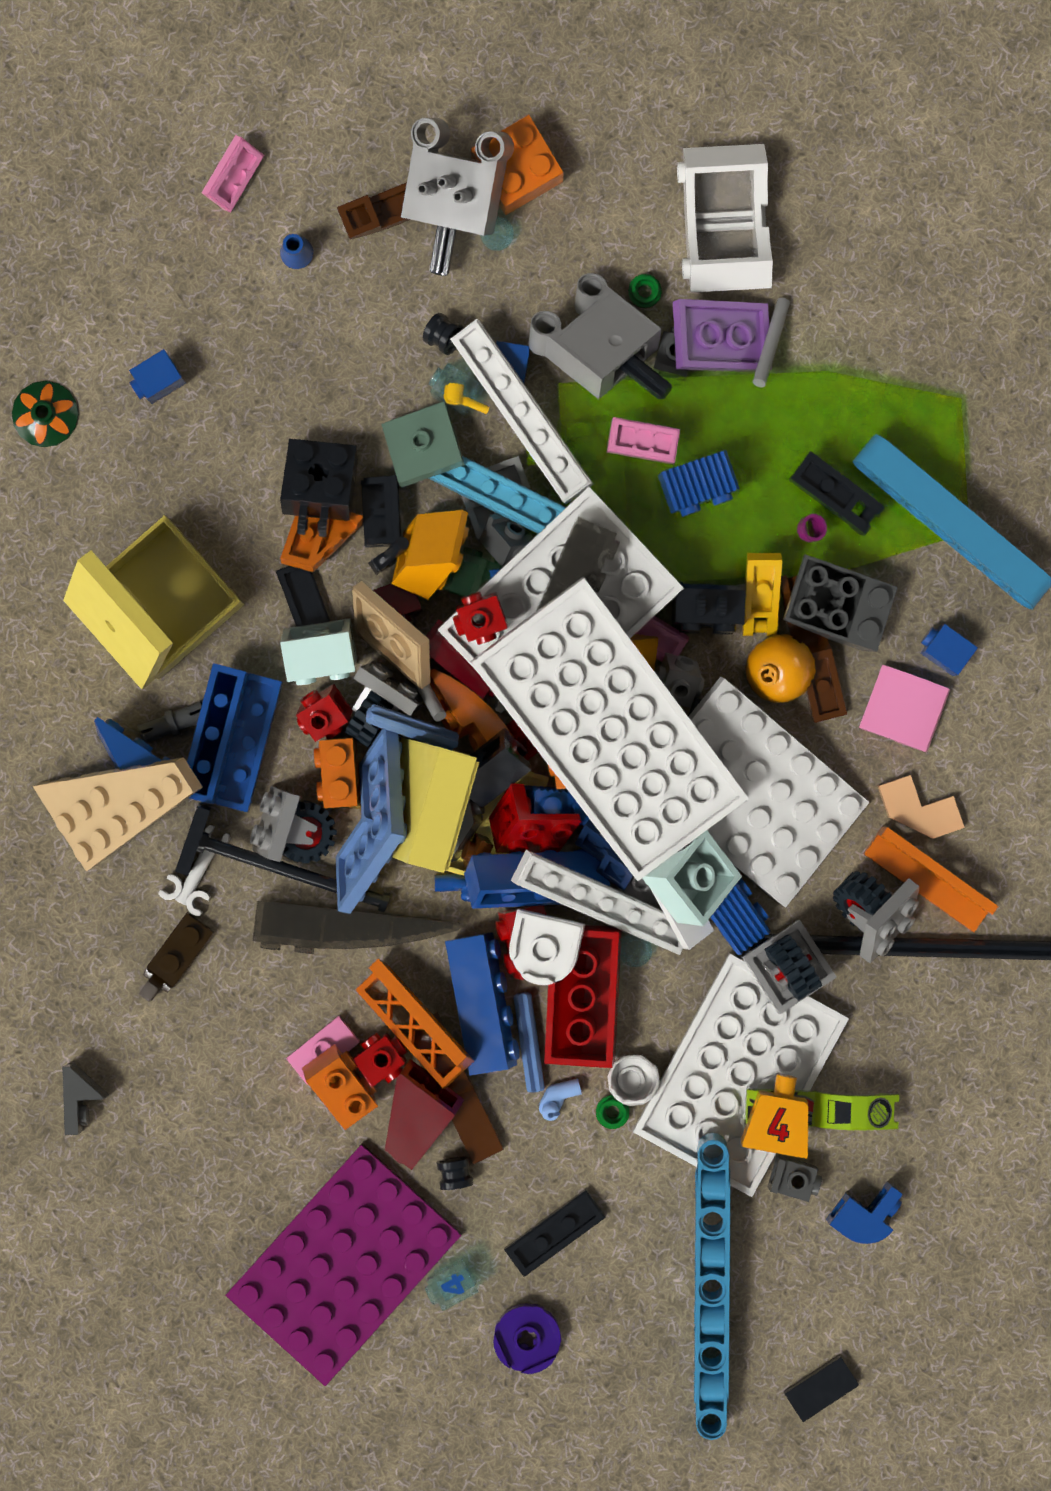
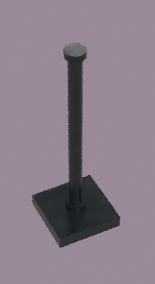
[175,803,390,913]

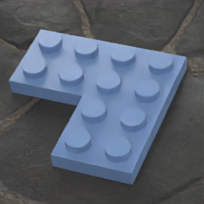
[336,728,407,914]

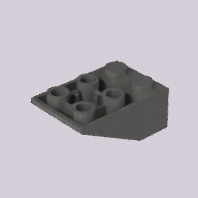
[783,554,898,652]

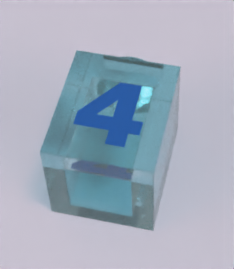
[425,1256,479,1311]

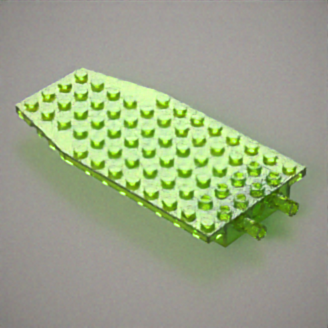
[526,371,968,582]

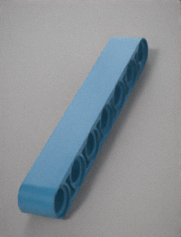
[853,434,1051,610]

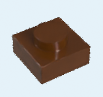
[461,832,494,868]

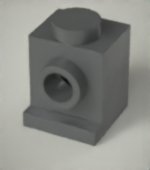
[653,327,688,382]
[479,514,533,567]
[767,1155,822,1202]

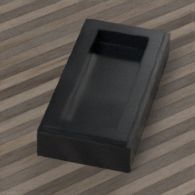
[276,566,330,627]
[783,1354,859,1422]

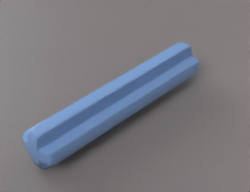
[366,704,459,751]
[514,992,545,1093]

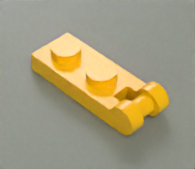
[742,553,782,636]

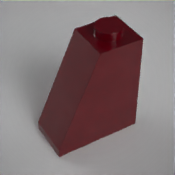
[426,620,495,700]
[385,1059,464,1170]

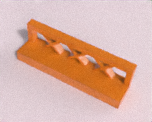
[863,826,999,932]
[356,958,474,1089]

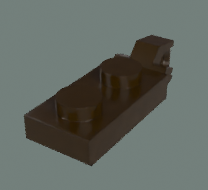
[139,912,215,1002]

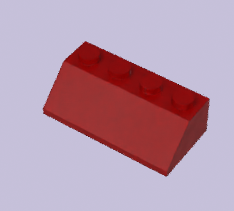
[544,925,622,1068]

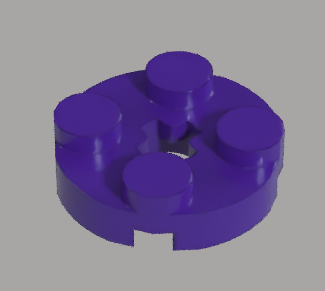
[493,1303,561,1374]

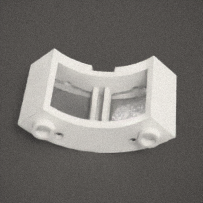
[677,144,773,292]

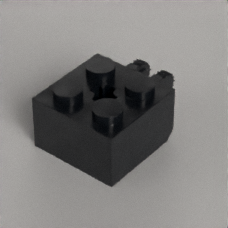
[280,439,358,537]
[672,582,745,635]

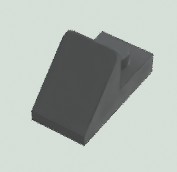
[62,1063,109,1135]

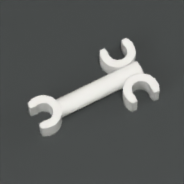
[158,825,230,916]

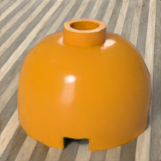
[745,634,816,703]

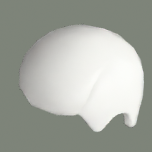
[607,1055,660,1106]

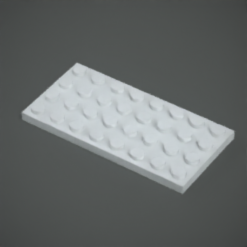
[470,577,749,881]

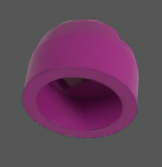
[797,514,827,542]

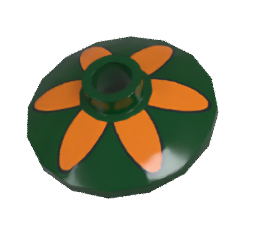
[12,381,79,448]

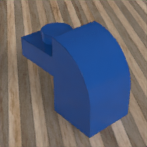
[826,1181,903,1244]

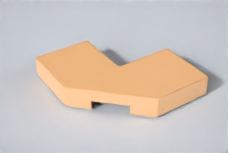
[878,775,965,839]

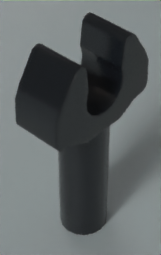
[368,537,409,575]

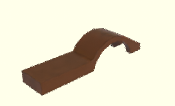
[780,574,847,723]
[408,1012,504,1165]

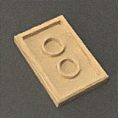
[352,581,430,689]

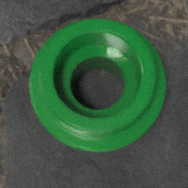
[628,274,662,308]
[596,1095,629,1129]

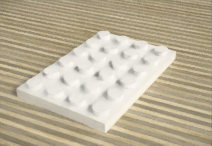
[438,486,684,670]
[688,677,869,908]
[633,953,849,1197]

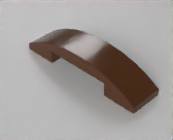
[337,182,411,240]

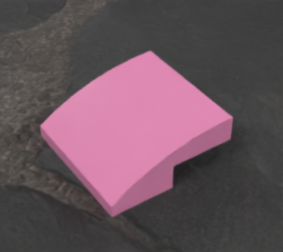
[859,664,950,753]

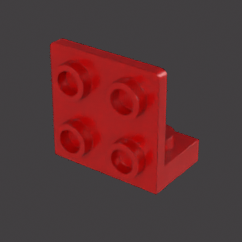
[489,784,581,854]

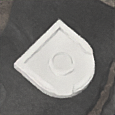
[509,909,585,985]

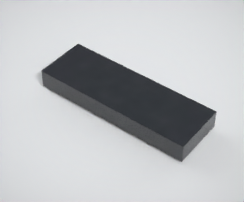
[504,1189,606,1277]

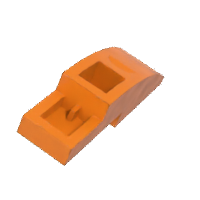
[430,669,515,784]

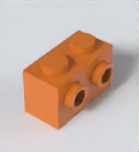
[314,738,361,808]
[302,1044,378,1130]

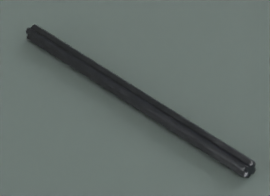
[748,934,1051,960]

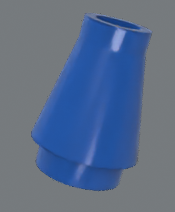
[280,234,313,269]

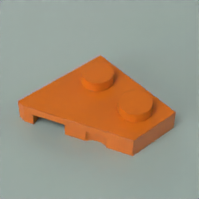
[280,512,363,572]

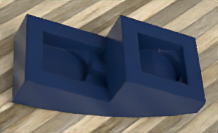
[575,819,633,891]

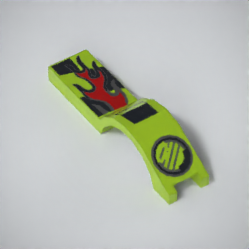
[745,1088,900,1131]

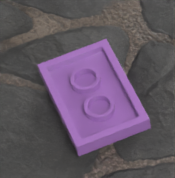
[673,299,772,372]

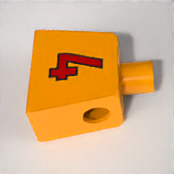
[741,1074,808,1159]

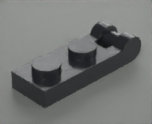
[789,451,885,536]

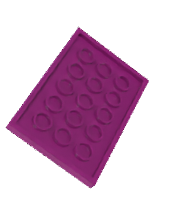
[225,1143,462,1386]

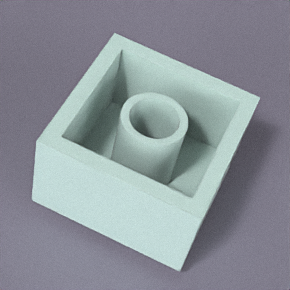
[280,618,357,685]
[642,830,742,926]

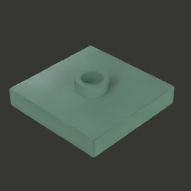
[381,401,465,487]

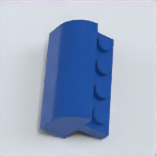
[187,663,283,812]

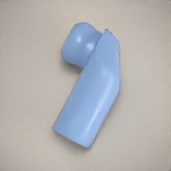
[539,1078,582,1121]

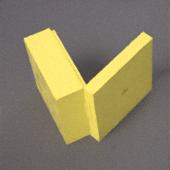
[63,515,245,689]
[392,737,549,876]

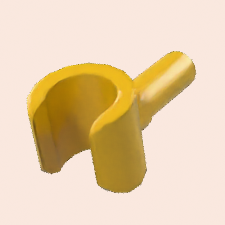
[444,383,490,414]

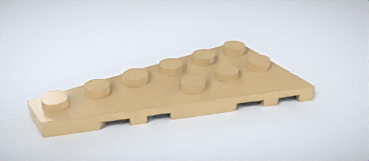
[33,757,202,871]

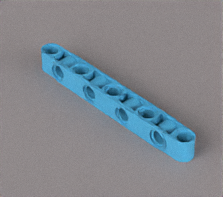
[694,1132,730,1440]

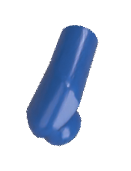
[434,874,470,902]

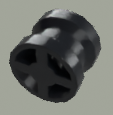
[423,313,464,355]
[436,1156,473,1190]

